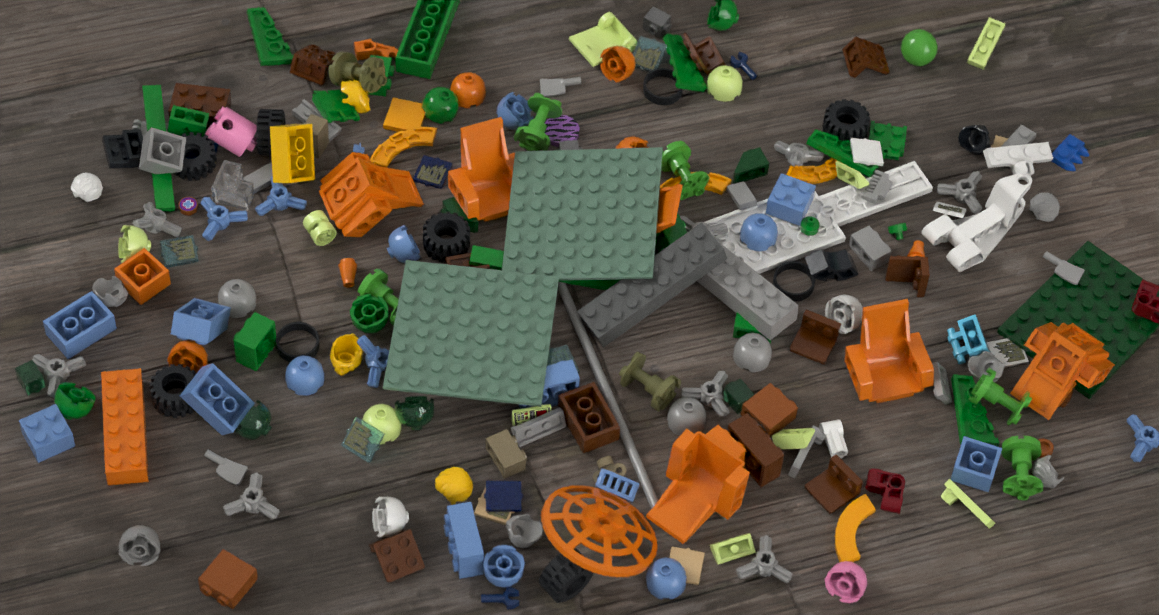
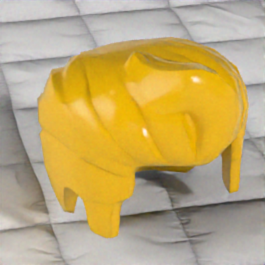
[341,80,370,113]
[330,333,363,376]
[435,467,473,504]

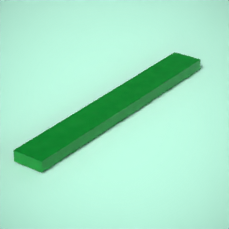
[142,85,175,212]
[469,245,621,291]

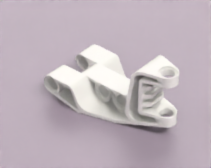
[922,173,1032,272]

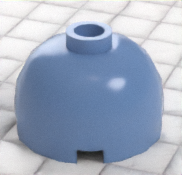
[497,92,533,130]
[740,213,778,251]
[387,225,422,263]
[285,356,325,396]
[483,545,525,588]
[646,557,687,599]

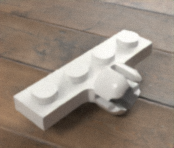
[983,142,1053,176]

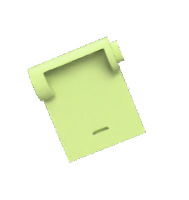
[569,12,637,67]

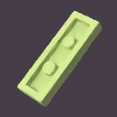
[967,17,1005,70]
[941,479,995,529]

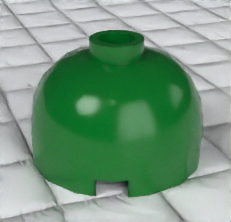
[707,0,739,31]
[422,87,459,124]
[350,294,389,334]
[54,382,96,420]

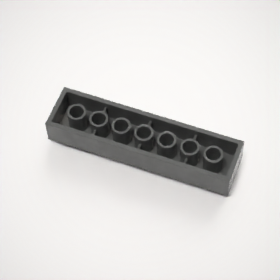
[577,222,727,348]

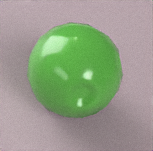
[901,29,938,66]

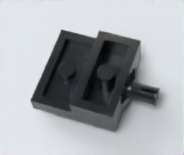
[102,129,143,169]

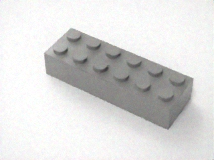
[697,242,798,340]

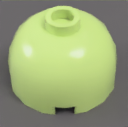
[707,65,743,102]
[118,225,151,263]
[362,404,401,444]

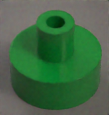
[800,216,820,236]
[888,223,907,240]

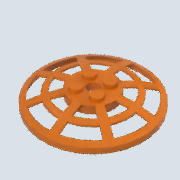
[541,485,657,577]

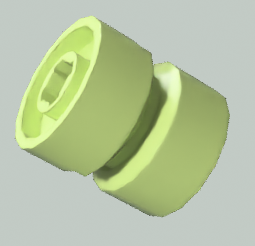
[303,210,337,246]

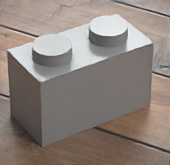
[849,226,892,271]

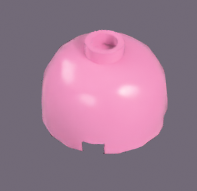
[825,561,867,603]

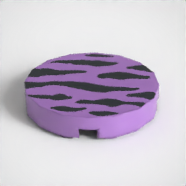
[545,115,579,147]

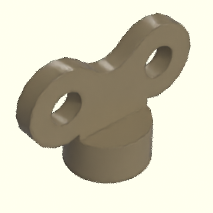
[593,456,626,485]

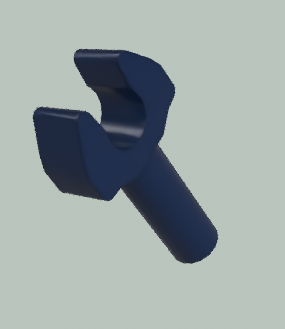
[730,52,757,80]
[481,587,519,609]

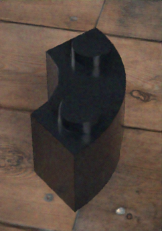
[805,249,859,282]

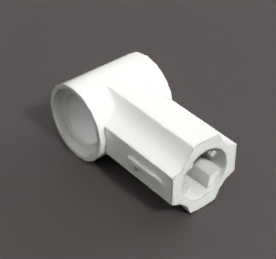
[819,420,848,458]

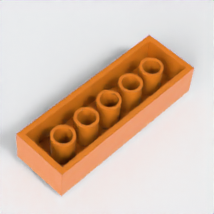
[101,368,149,486]

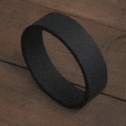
[643,68,683,105]
[773,261,816,302]
[276,322,320,362]

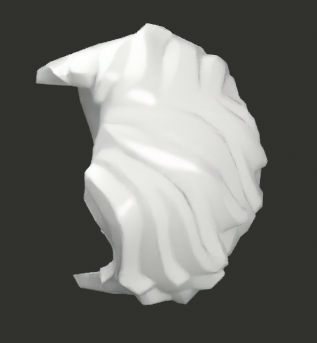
[71,172,103,202]

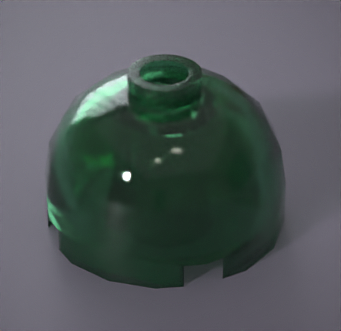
[394,396,435,430]
[234,400,272,440]

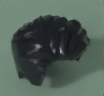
[958,125,991,155]

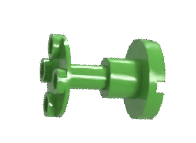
[514,93,562,151]
[661,141,710,200]
[357,269,399,326]
[969,367,1032,425]
[1001,436,1043,500]

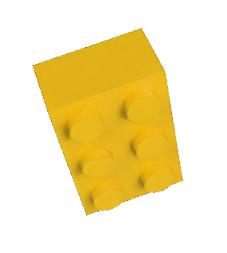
[270,124,315,183]

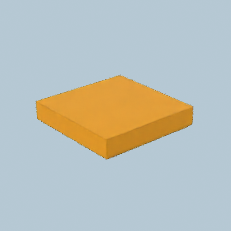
[383,98,426,132]

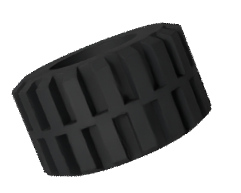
[822,99,870,141]
[256,109,286,155]
[423,211,470,263]
[150,364,196,418]
[539,549,593,603]

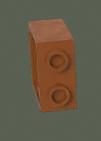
[741,383,798,438]
[198,549,258,609]

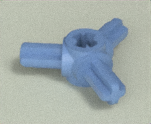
[255,176,307,216]
[201,197,248,241]
[357,335,389,388]
[1127,414,1159,462]

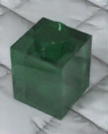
[14,360,45,396]
[723,378,755,414]

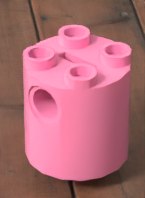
[205,107,257,157]

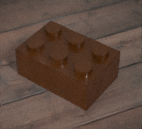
[168,83,232,129]
[558,382,620,454]
[727,413,784,487]

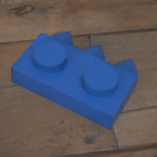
[1051,134,1089,171]

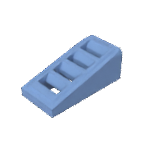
[595,468,640,503]

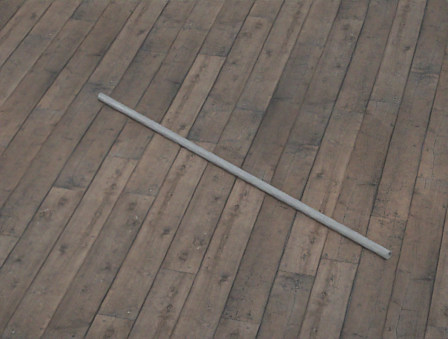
[558,282,658,509]

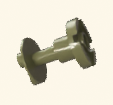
[329,51,387,93]
[619,352,681,412]

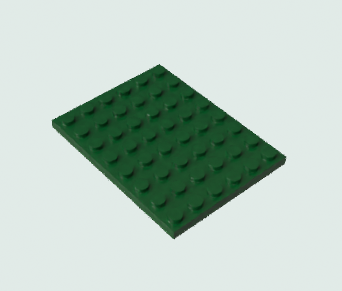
[997,241,1159,399]

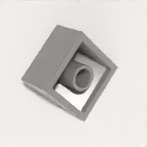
[139,127,186,174]

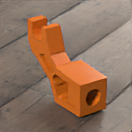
[354,39,398,60]

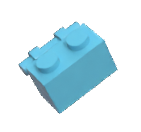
[947,315,989,364]

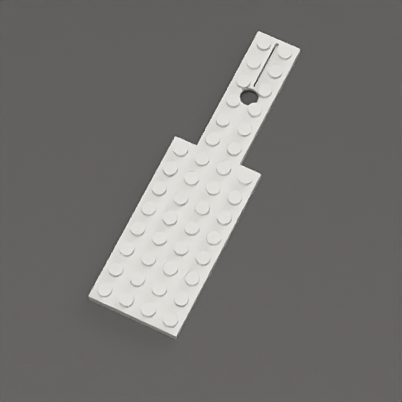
[705,161,933,274]

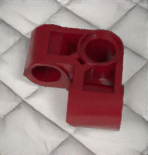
[1132,279,1159,324]
[865,468,905,514]

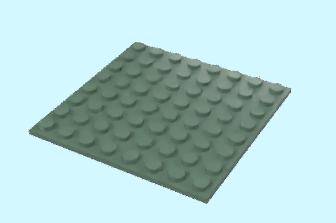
[502,147,663,280]
[383,260,559,407]

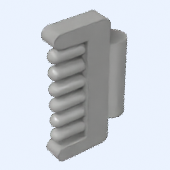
[861,170,893,203]

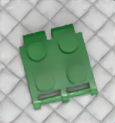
[312,90,360,123]
[868,121,907,161]

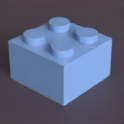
[766,173,816,226]
[19,404,75,463]
[950,436,1002,492]

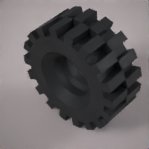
[175,132,217,181]

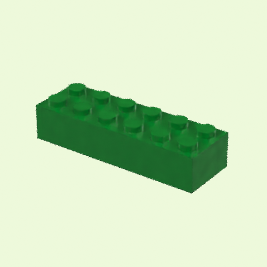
[395,0,460,79]

